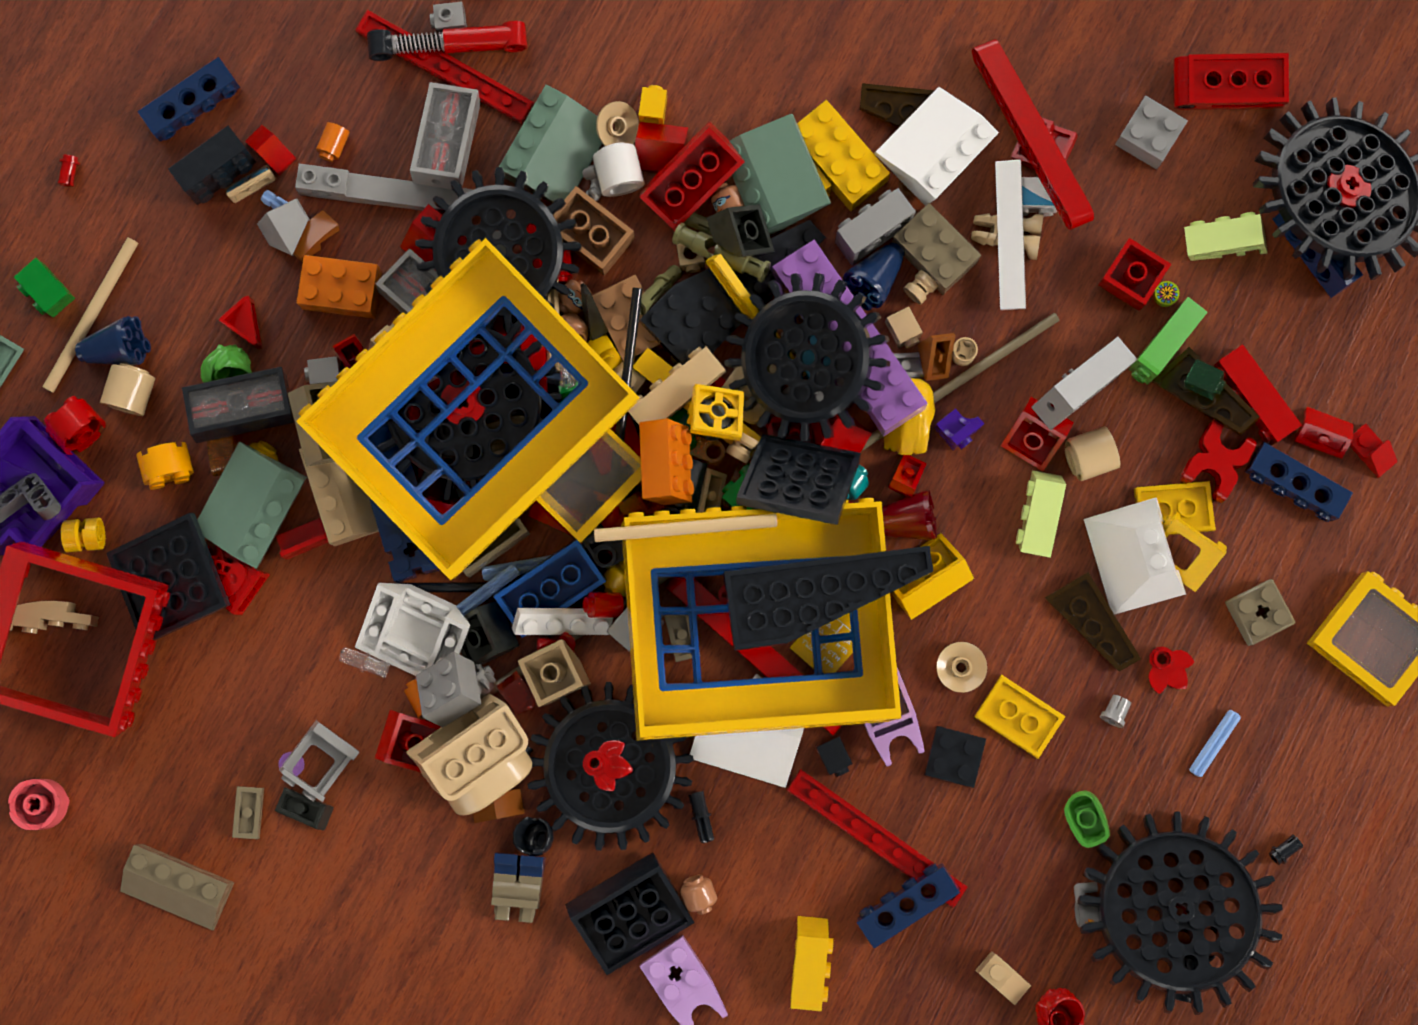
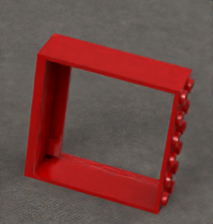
[0,541,170,737]

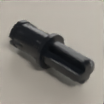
[688,791,714,843]

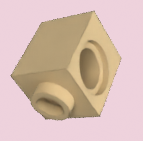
[676,244,705,273]
[885,307,923,348]

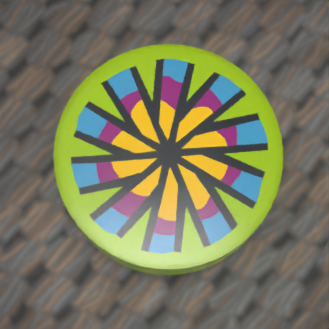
[1153,281,1179,307]

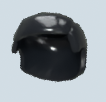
[513,817,554,856]

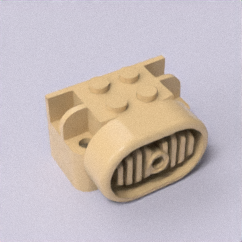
[406,693,532,816]

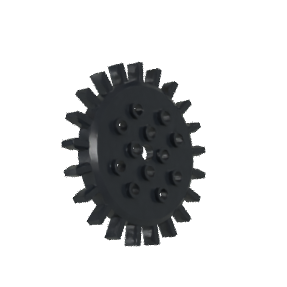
[415,167,582,333]
[725,273,890,441]
[527,682,694,851]

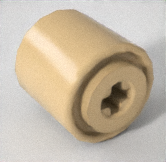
[100,363,155,416]
[1065,426,1120,481]

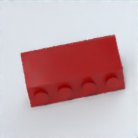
[640,121,745,231]

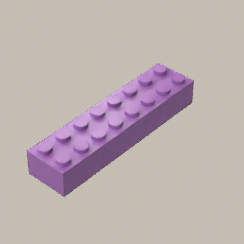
[772,240,927,437]

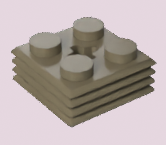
[1225,579,1295,646]

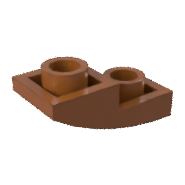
[293,210,339,262]

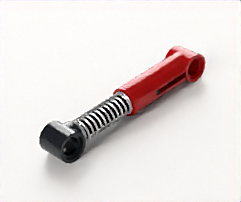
[367,21,528,61]

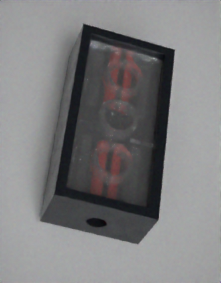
[182,367,295,443]

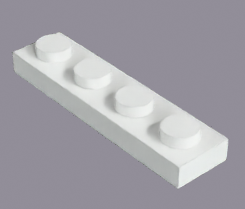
[512,608,613,635]

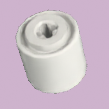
[593,143,645,197]

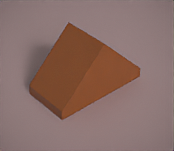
[917,333,956,381]
[473,789,525,823]

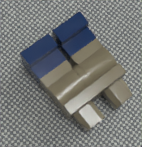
[491,853,546,923]

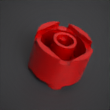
[44,396,106,455]

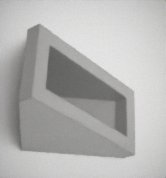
[257,199,310,256]

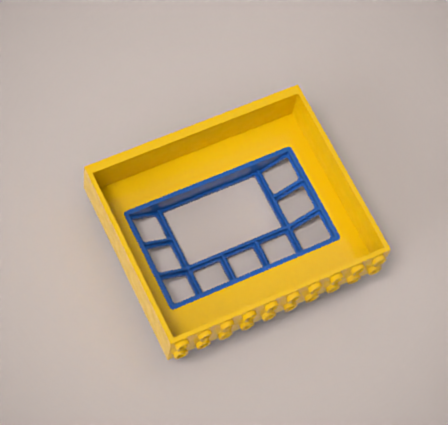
[296,238,640,580]
[621,498,901,740]

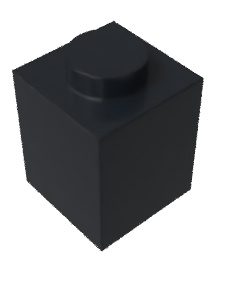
[816,736,853,777]

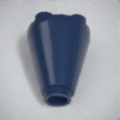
[843,243,905,311]
[75,316,151,366]

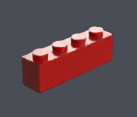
[1213,344,1302,446]

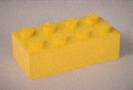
[797,100,890,211]

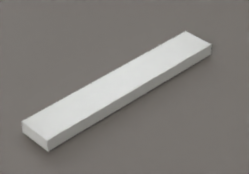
[995,160,1026,310]

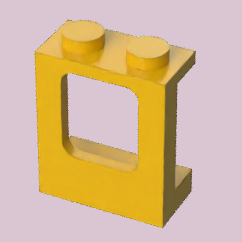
[1162,512,1227,592]

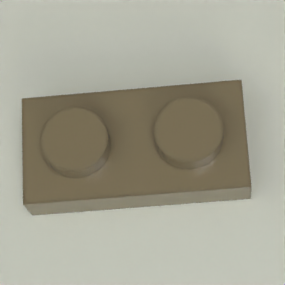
[664,615,700,662]
[232,786,264,839]

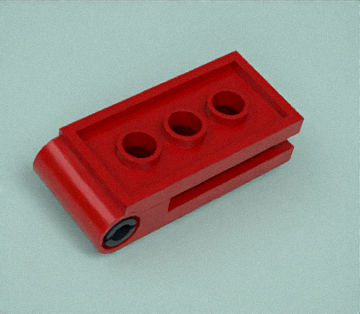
[1173,53,1289,110]

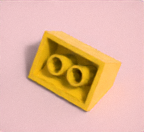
[891,533,974,620]

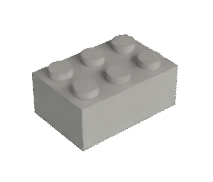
[835,188,916,266]

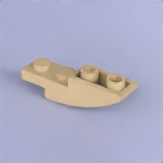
[10,601,99,634]

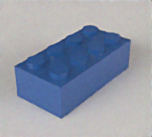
[493,539,606,638]

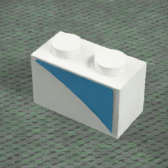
[1022,177,1057,216]

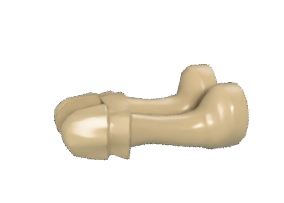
[971,213,1044,260]

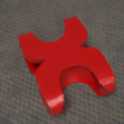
[1180,419,1257,503]

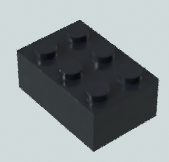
[168,125,256,205]

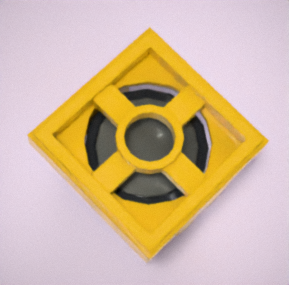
[687,384,744,441]

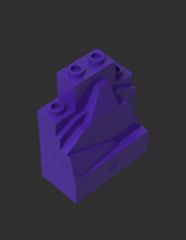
[0,416,105,556]

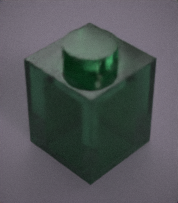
[1185,359,1226,400]

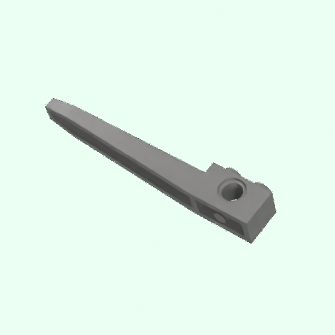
[295,164,473,213]

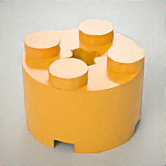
[136,442,194,490]

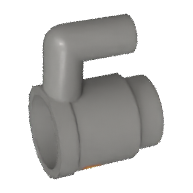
[1074,882,1099,927]

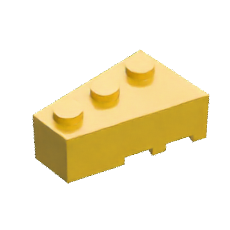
[791,916,833,1011]

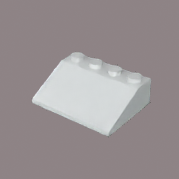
[874,87,999,206]
[690,728,804,788]

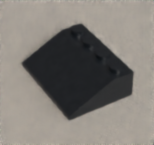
[565,852,695,975]

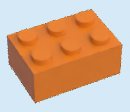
[296,255,382,319]
[639,418,694,505]

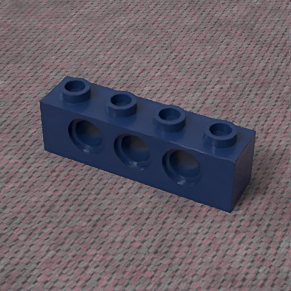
[137,57,241,142]
[1272,207,1363,298]
[1244,443,1353,522]
[857,863,960,948]

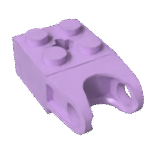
[864,668,925,767]
[640,935,728,1025]

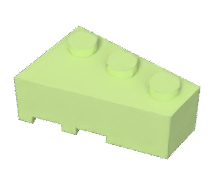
[1184,212,1267,261]
[1016,470,1066,558]

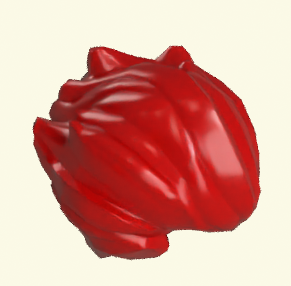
[1035,988,1085,1025]

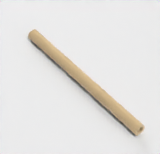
[42,237,139,393]
[594,514,777,542]

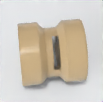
[903,270,938,305]
[952,337,978,366]
[725,432,759,464]

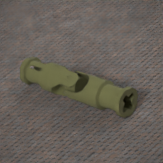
[672,223,771,283]

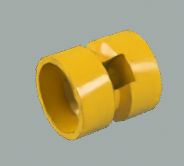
[61,517,106,553]

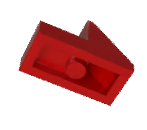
[1350,423,1398,478]
[889,455,927,497]

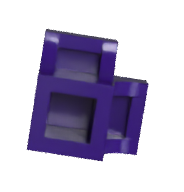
[934,409,984,450]

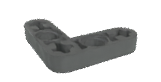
[0,473,61,523]

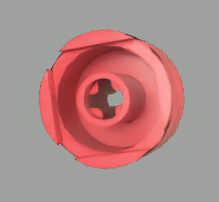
[8,779,70,830]

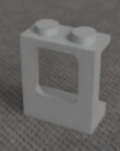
[279,720,359,802]

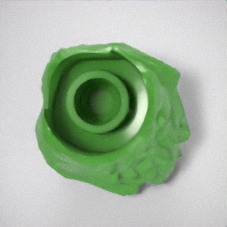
[201,344,252,383]

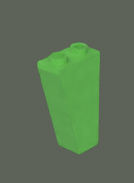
[1128,297,1207,385]

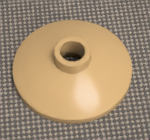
[596,101,639,146]
[936,642,987,693]

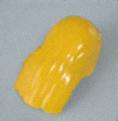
[884,378,935,455]

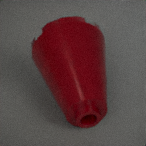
[882,490,937,540]

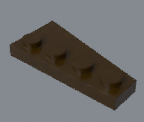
[1152,347,1260,436]
[1045,572,1141,672]

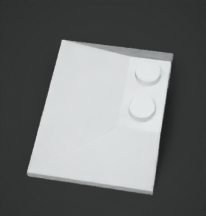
[1084,497,1186,615]
[355,583,471,676]

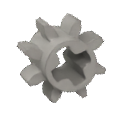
[475,664,496,695]

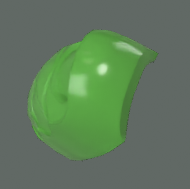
[1064,790,1110,848]

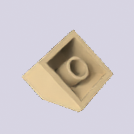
[518,639,591,707]

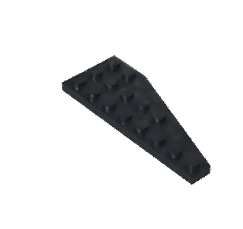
[639,220,826,365]
[723,546,933,651]

